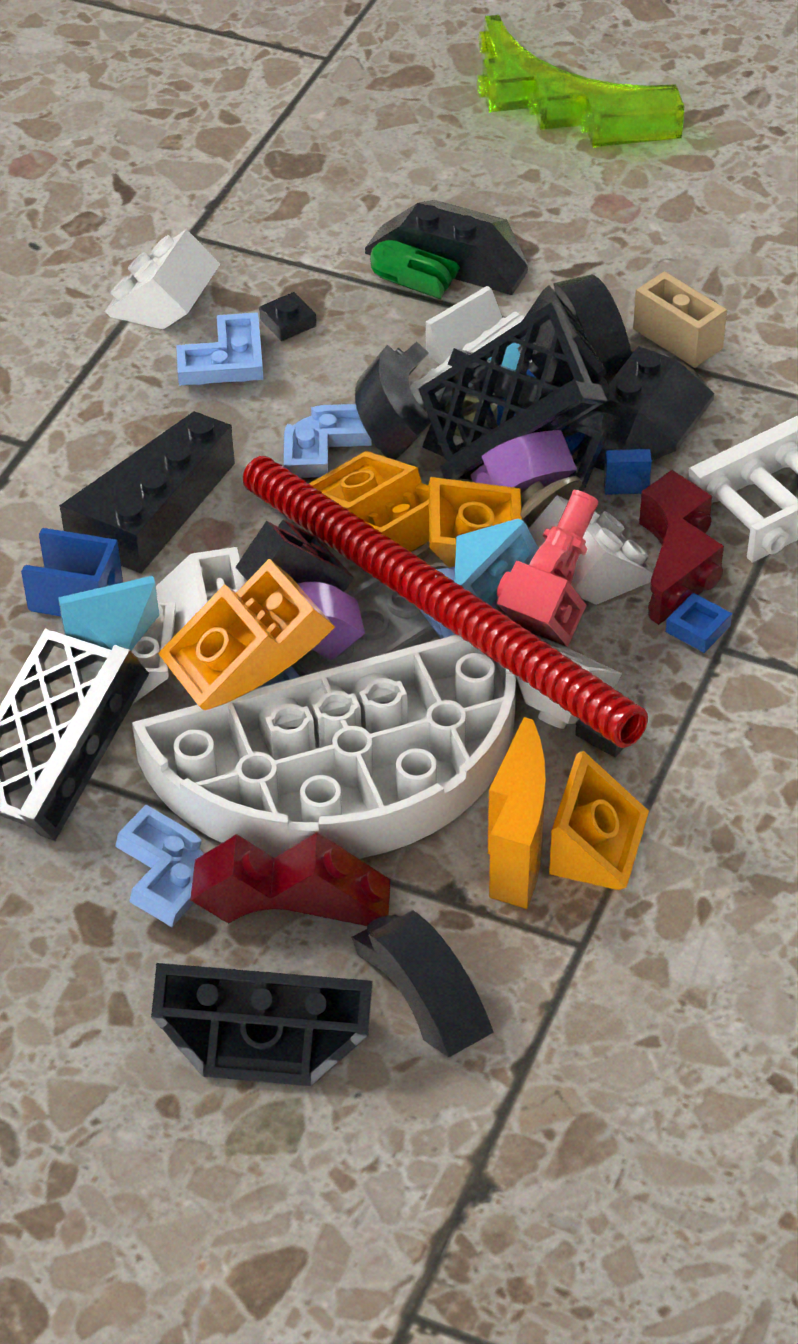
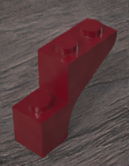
[639,470,724,625]
[190,832,391,926]

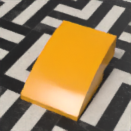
[309,451,429,552]
[158,559,335,711]
[487,717,546,909]

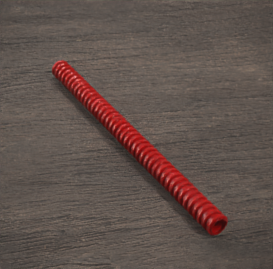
[243,456,648,748]

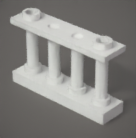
[688,416,798,563]

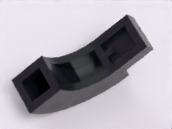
[553,274,632,373]
[355,341,431,460]
[351,910,494,1057]

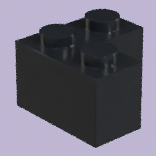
[235,519,354,592]

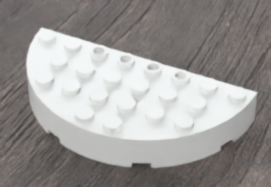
[132,635,516,859]

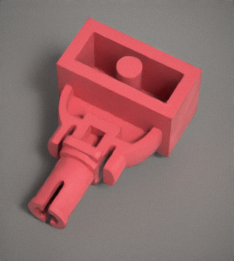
[497,490,599,647]

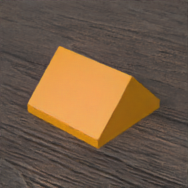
[429,477,522,568]
[549,751,649,890]

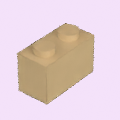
[633,271,727,368]

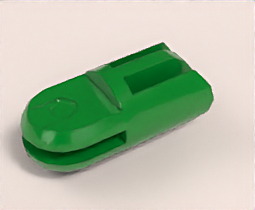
[370,240,460,299]

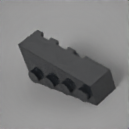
[59,411,235,574]

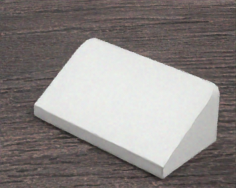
[426,286,502,365]

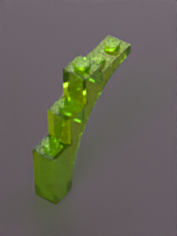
[477,15,685,148]

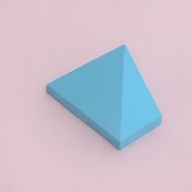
[454,519,539,605]
[58,576,159,650]

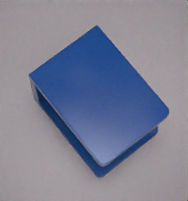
[21,528,123,616]

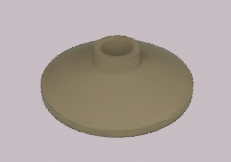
[520,476,582,529]

